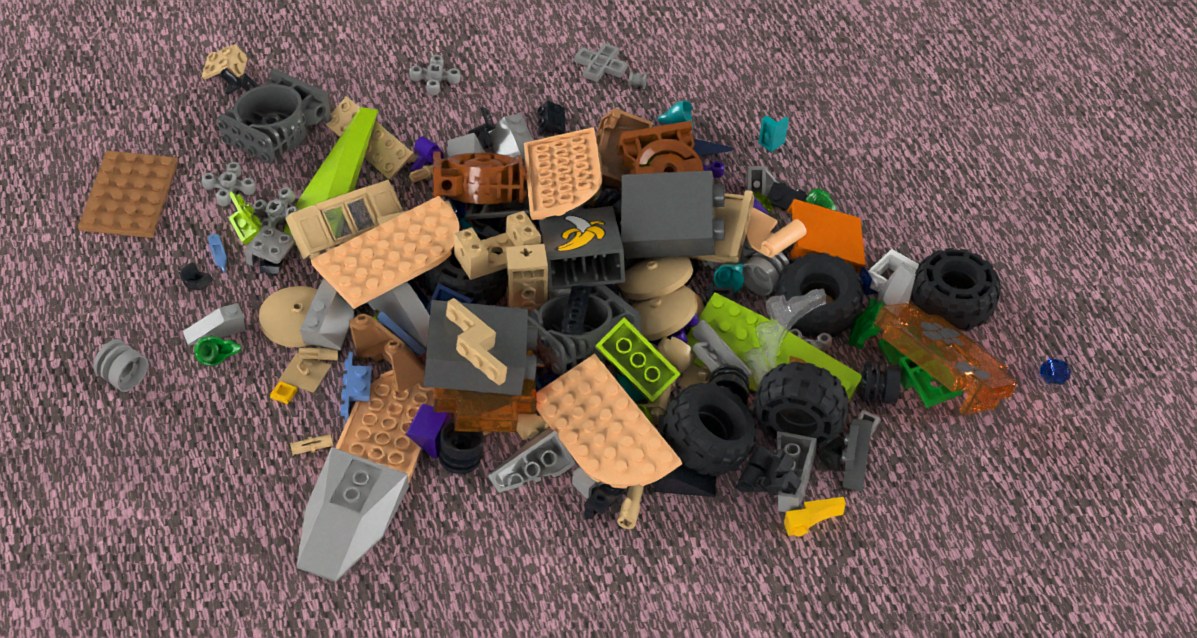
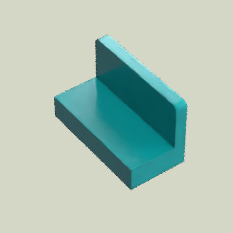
[758,115,789,152]

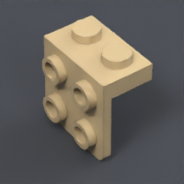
[202,44,248,79]

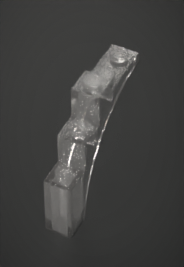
[745,289,826,389]

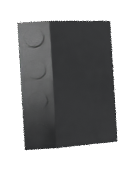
[654,415,716,497]

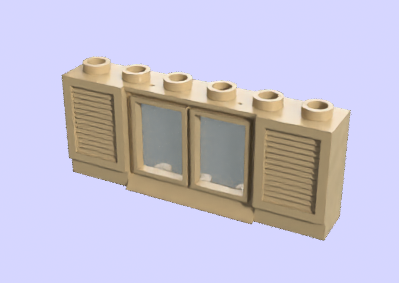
[285,179,403,260]

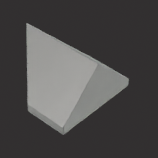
[745,166,778,202]

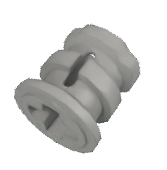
[628,72,647,89]

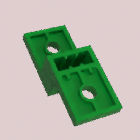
[877,328,963,408]

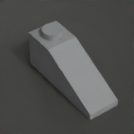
[183,303,245,346]

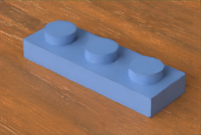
[375,311,426,356]

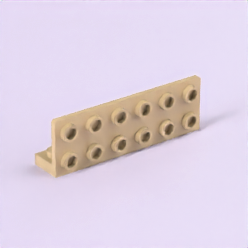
[324,96,418,179]

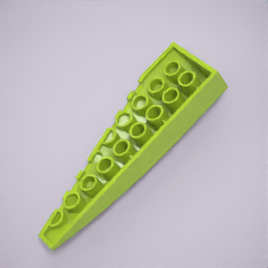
[283,107,378,245]

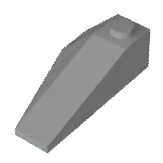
[487,428,576,493]

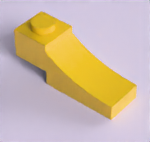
[784,497,846,537]

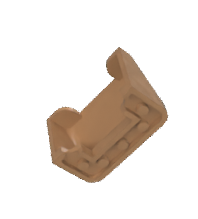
[596,108,653,188]
[349,314,425,393]

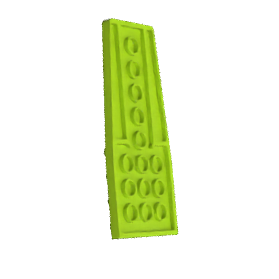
[687,292,862,403]

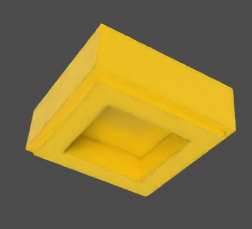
[270,381,298,404]

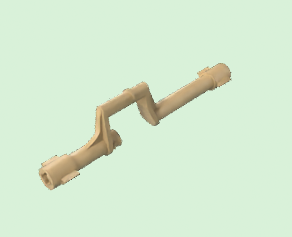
[617,366,678,529]

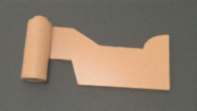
[746,208,806,258]

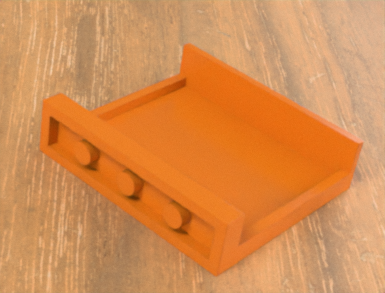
[787,199,866,275]

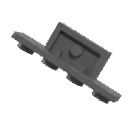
[842,419,872,492]

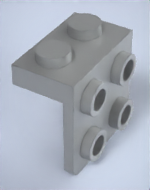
[244,225,296,266]

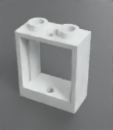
[865,249,919,292]

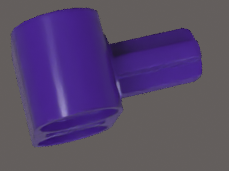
[410,136,444,172]

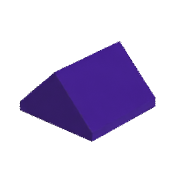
[405,404,451,459]

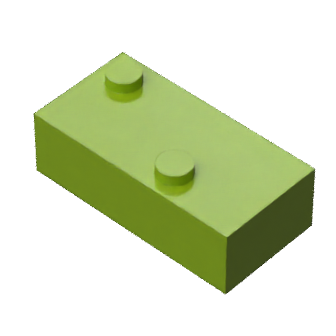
[595,317,680,404]

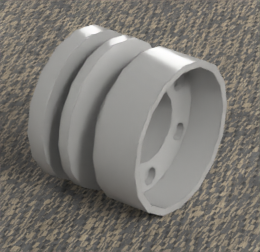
[743,251,789,296]
[93,339,149,392]

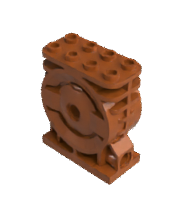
[616,121,704,174]
[433,151,527,204]

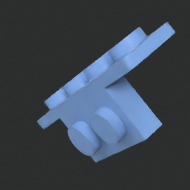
[340,352,372,423]

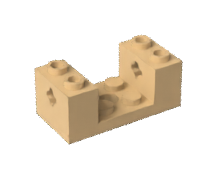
[454,211,541,280]
[506,244,548,316]

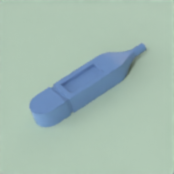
[208,234,227,273]

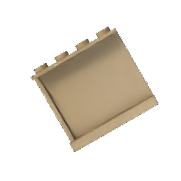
[686,190,754,265]

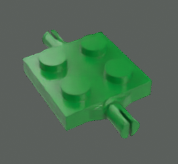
[848,298,886,349]

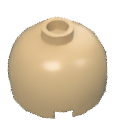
[656,336,696,373]

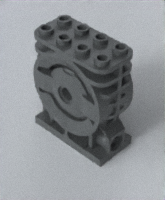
[217,68,332,164]
[527,285,642,376]

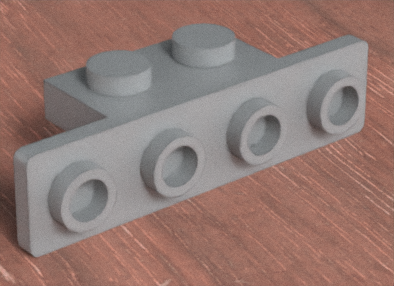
[692,320,752,378]

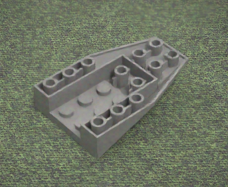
[297,447,409,582]

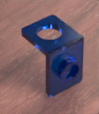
[859,267,878,296]

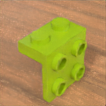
[229,191,262,245]

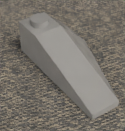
[877,262,916,334]

